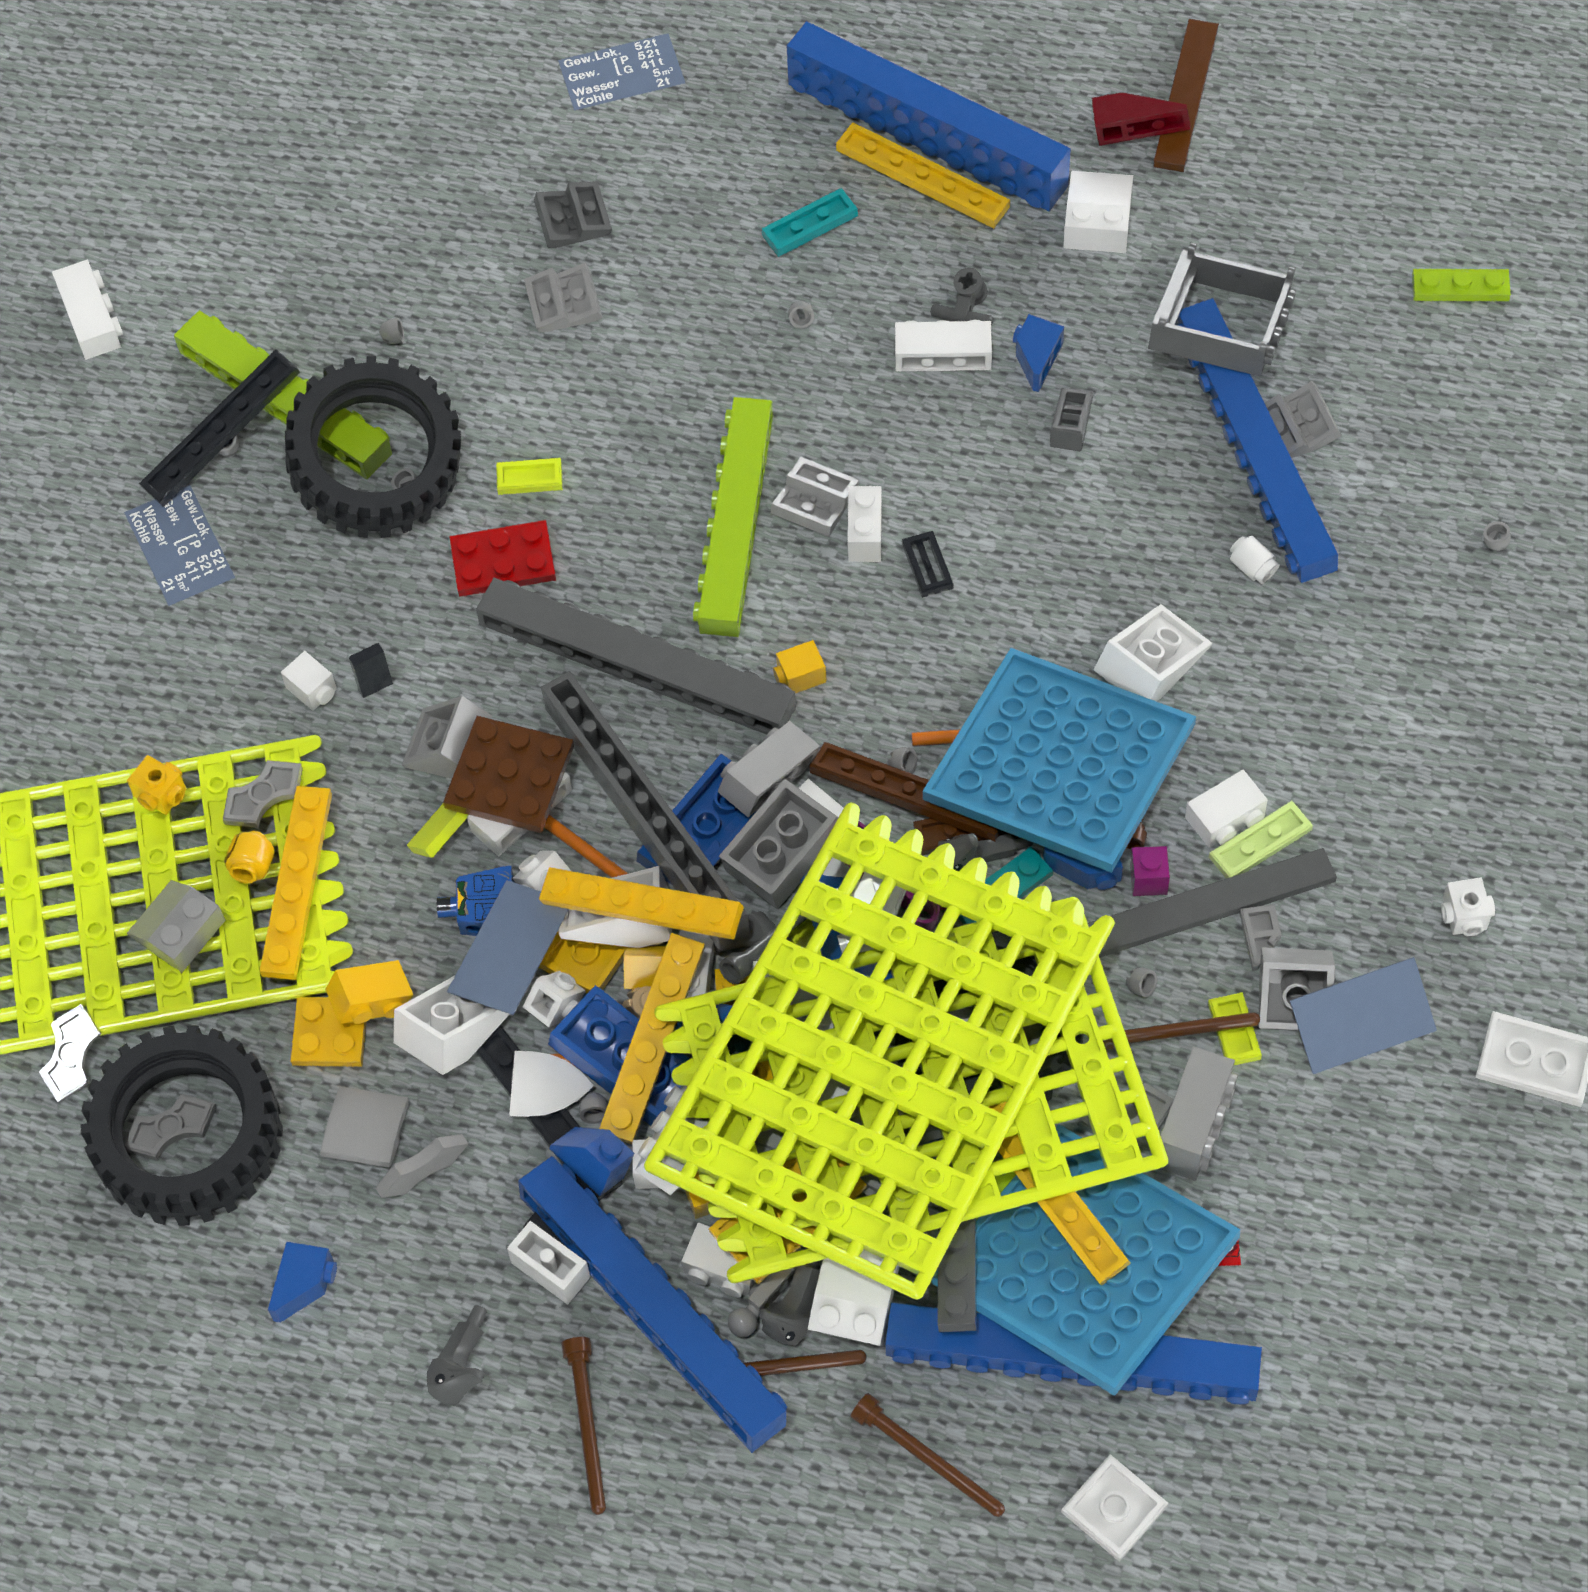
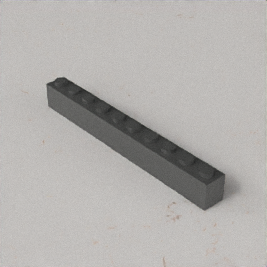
[476,578,796,735]
[541,671,750,952]

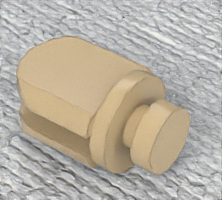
[622,986,651,1019]

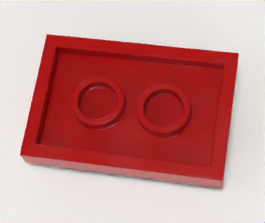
[449,520,556,597]

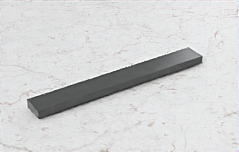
[1088,847,1337,958]

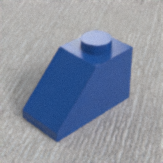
[1013,314,1064,392]
[1043,847,1123,890]
[549,1127,635,1196]
[268,1241,337,1323]

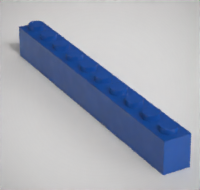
[1176,298,1338,583]
[518,1156,787,1453]
[885,1303,1262,1405]

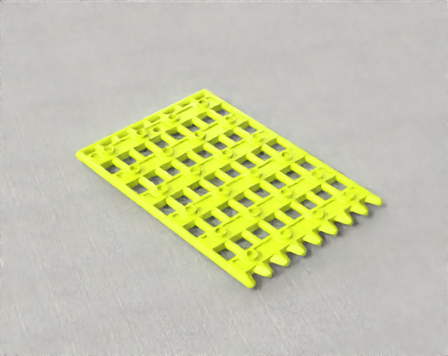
[0,735,353,1055]
[644,802,1115,1300]
[654,897,1169,1283]

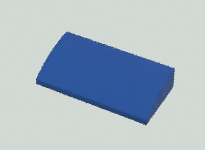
[636,754,757,885]
[548,985,689,1126]

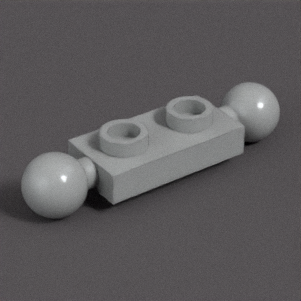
[728,1246,807,1337]

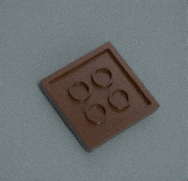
[443,716,574,833]

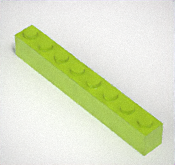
[174,310,392,480]
[693,397,773,637]

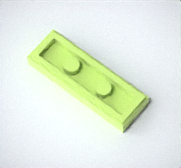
[1209,801,1313,879]

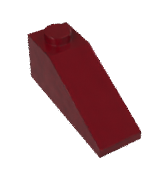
[1092,92,1191,146]

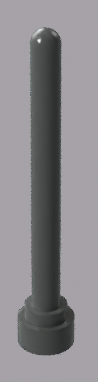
[719,915,807,984]

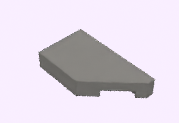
[1239,904,1282,971]

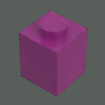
[1130,846,1170,896]

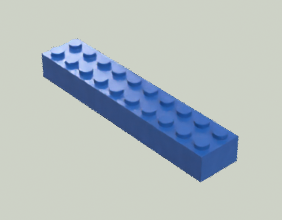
[786,21,1071,212]

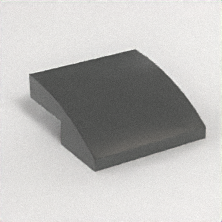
[534,181,612,248]

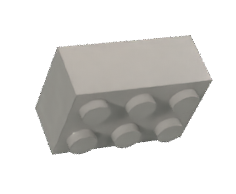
[719,779,838,909]
[1160,1046,1238,1181]

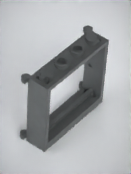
[1148,242,1296,377]

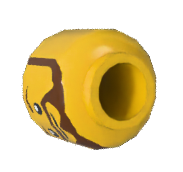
[224,831,274,884]

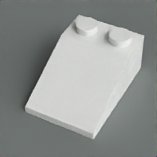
[1063,171,1133,253]
[1094,604,1212,702]
[559,866,672,948]
[393,976,510,1075]
[808,1249,899,1346]

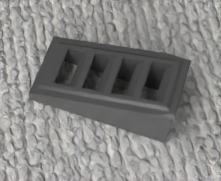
[1050,388,1093,452]

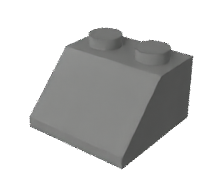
[402,696,492,778]
[127,880,226,973]
[1259,947,1335,1030]

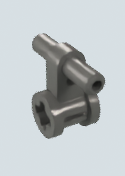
[930,267,993,326]

